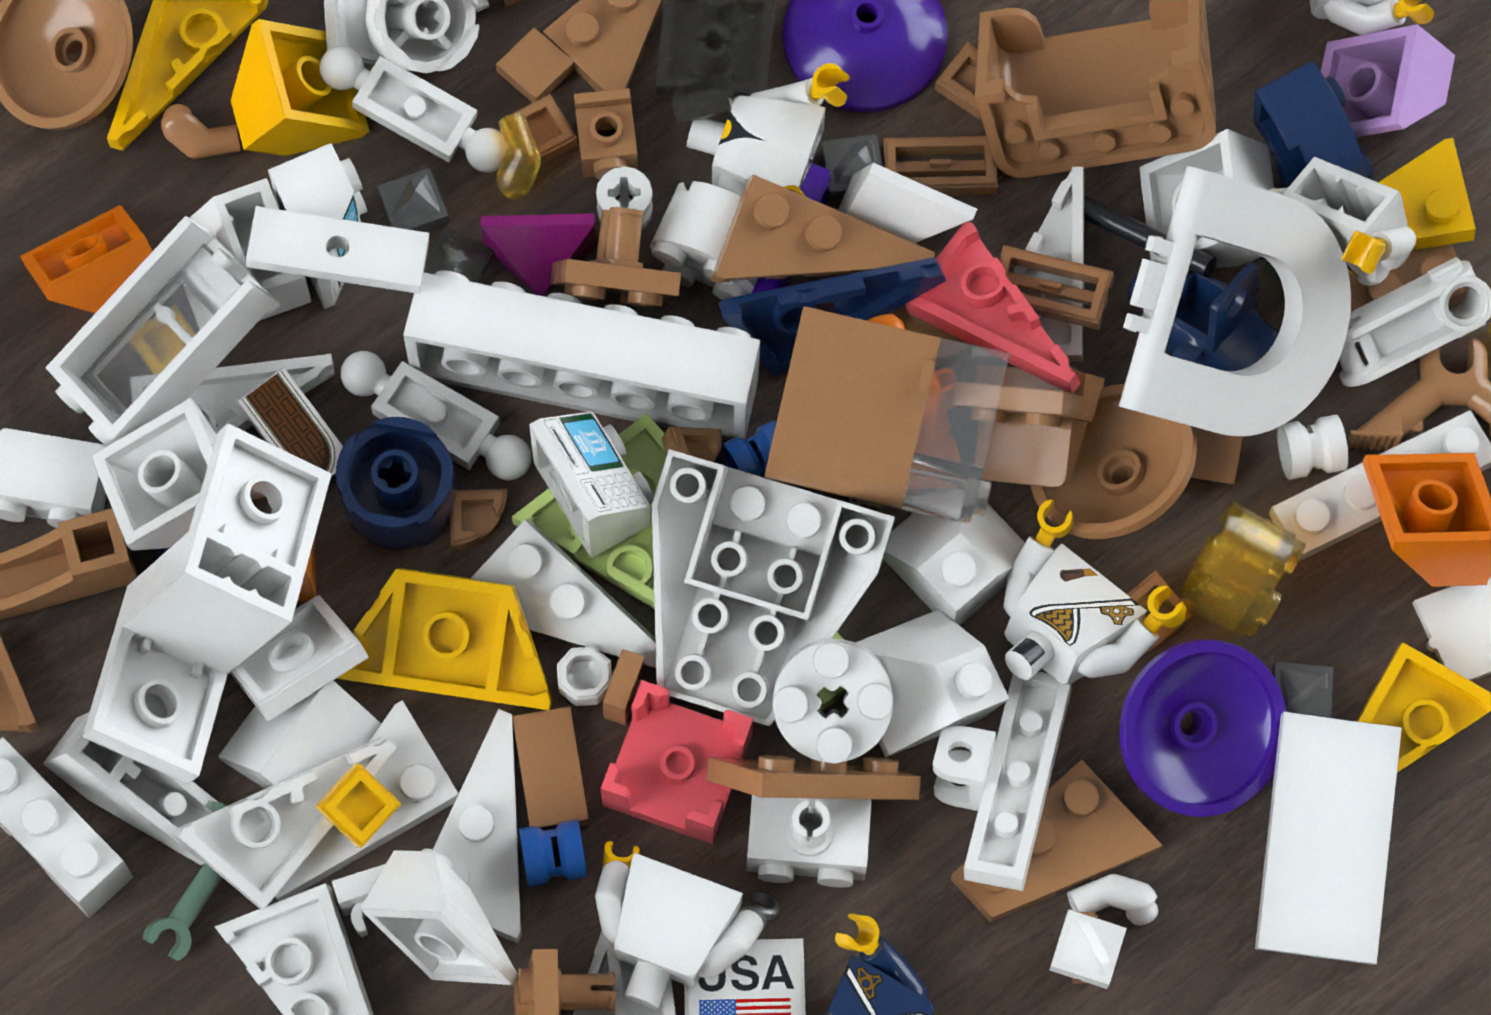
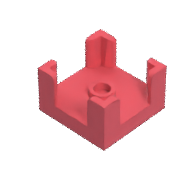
[601,680,753,845]

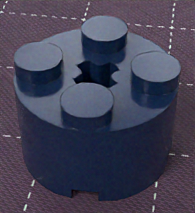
[336,417,457,549]

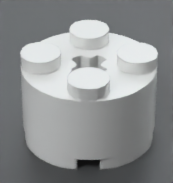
[650,181,758,300]
[772,639,893,764]

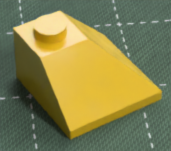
[231,19,370,156]

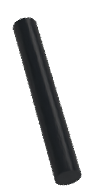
[1084,195,1217,278]

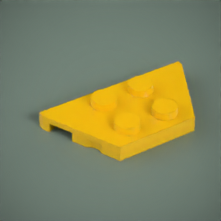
[336,568,553,710]

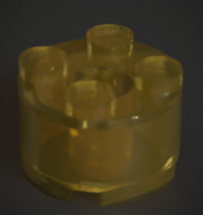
[1178,501,1306,637]

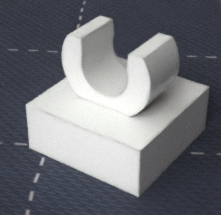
[332,864,386,937]

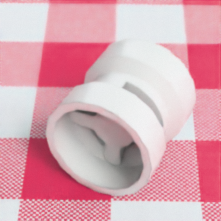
[1277,415,1348,480]

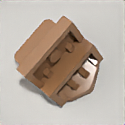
[952,364,1105,488]

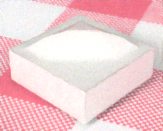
[1049,909,1127,989]

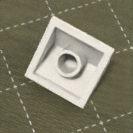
[218,681,381,789]

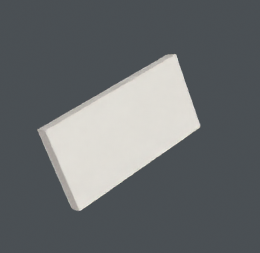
[1255,712,1402,965]

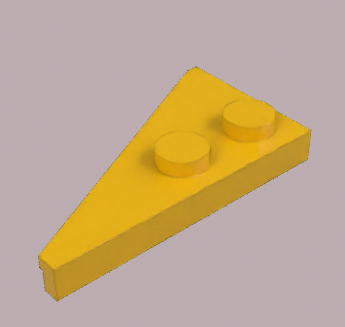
[107,0,268,151]
[1378,138,1476,250]
[1357,642,1491,773]

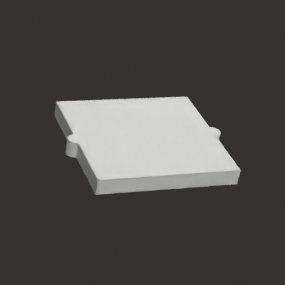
[1412,576,1491,681]

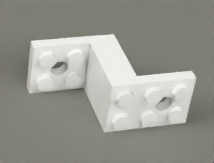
[82,424,331,784]

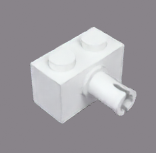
[746,795,872,888]

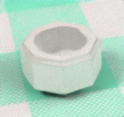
[557,646,612,706]

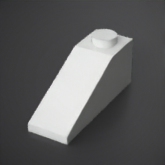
[43,712,218,865]

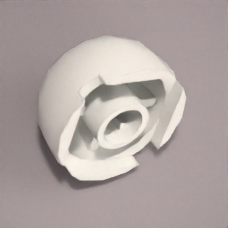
[365,0,479,73]

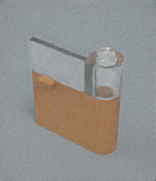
[765,306,1010,525]

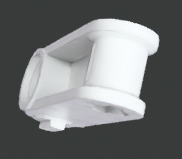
[1339,257,1491,387]

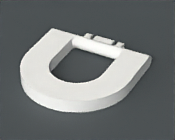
[1119,166,1351,436]

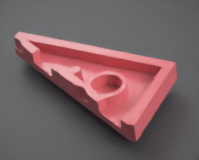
[905,221,1080,394]

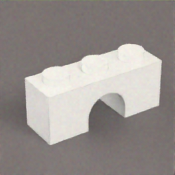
[0,737,133,918]

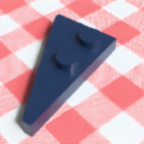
[718,257,947,377]

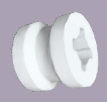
[596,167,653,230]

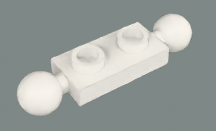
[319,46,510,173]
[341,351,531,480]

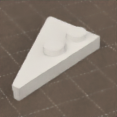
[972,167,1085,363]
[471,518,656,668]
[275,700,458,902]
[433,709,522,944]
[172,738,397,909]

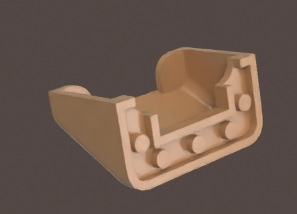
[975,0,1216,178]

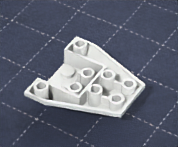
[652,449,895,726]

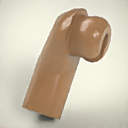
[161,104,241,159]

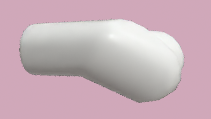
[1067,874,1159,925]

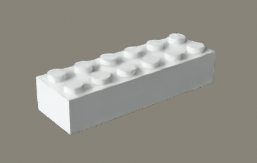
[403,270,760,440]

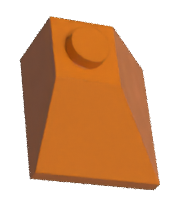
[20,205,174,313]
[1362,453,1491,587]

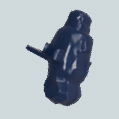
[1128,261,1280,371]

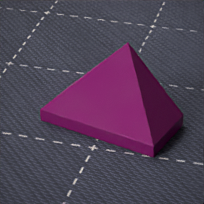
[481,213,596,296]

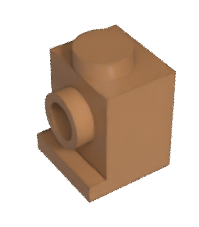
[574,88,638,180]

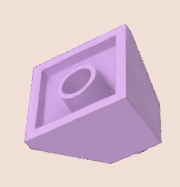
[1321,24,1455,137]

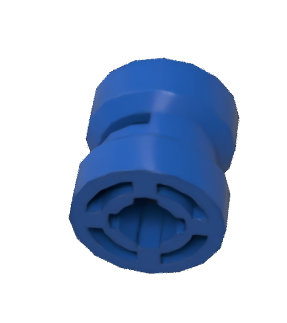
[722,420,777,479]
[519,819,587,887]

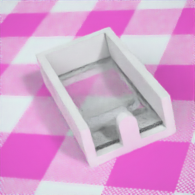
[46,216,280,446]

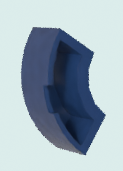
[1253,61,1374,188]

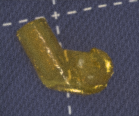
[497,113,541,200]

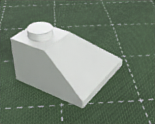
[838,163,977,243]
[91,398,254,550]
[883,474,1025,625]
[855,610,1009,758]
[360,848,518,985]

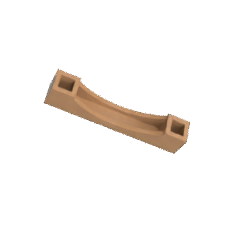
[0,508,138,620]

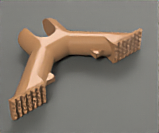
[1347,338,1491,451]

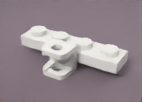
[933,672,1072,891]

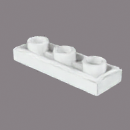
[246,206,429,294]

